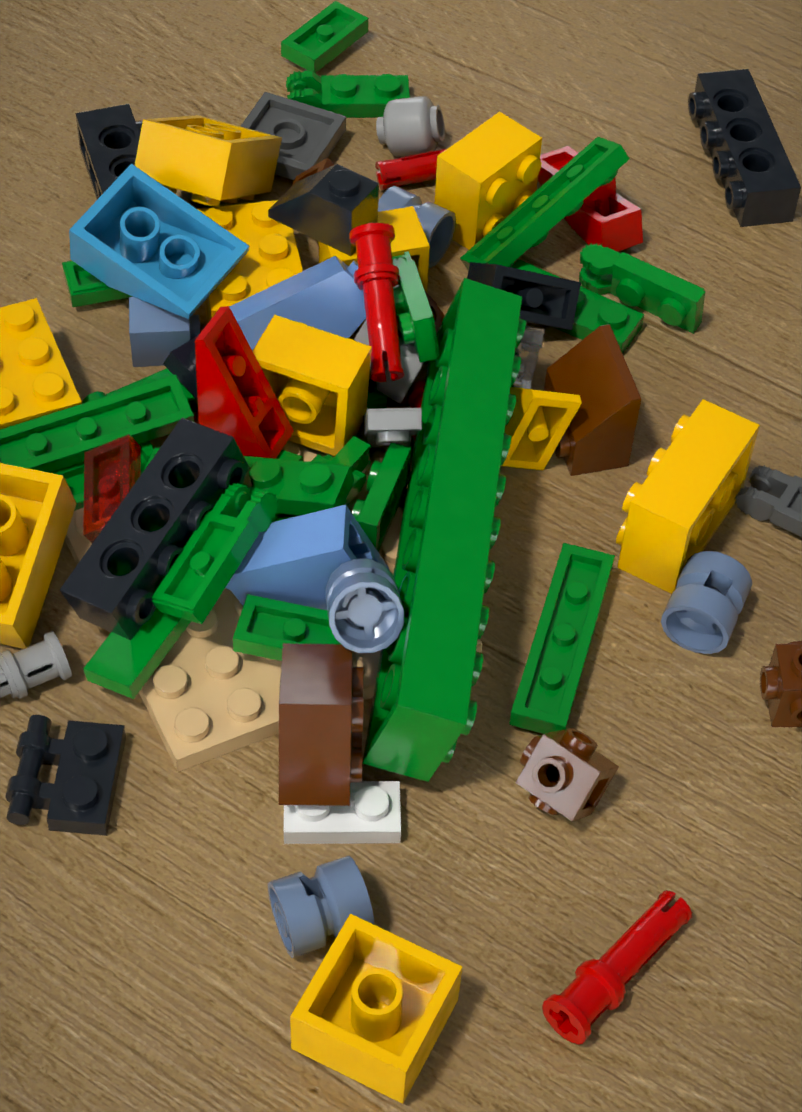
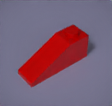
[195,306,294,459]

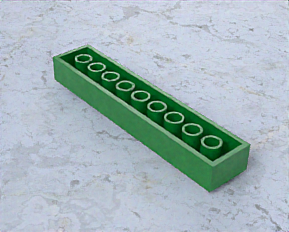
[362,278,526,782]

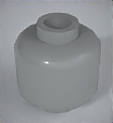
[376,96,445,158]

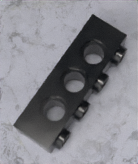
[688,69,801,227]
[75,104,143,200]
[60,418,250,641]

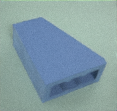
[229,256,366,351]
[225,505,389,610]

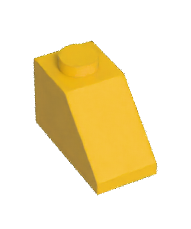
[501,387,582,470]

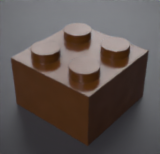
[279,643,364,806]

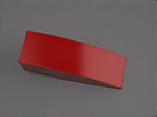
[538,146,643,252]

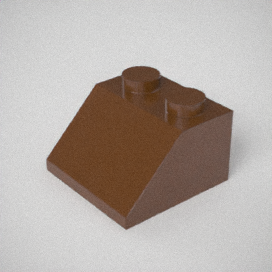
[542,324,641,476]

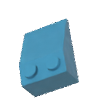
[69,163,249,319]

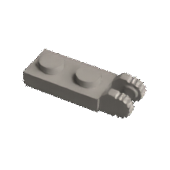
[363,408,422,448]

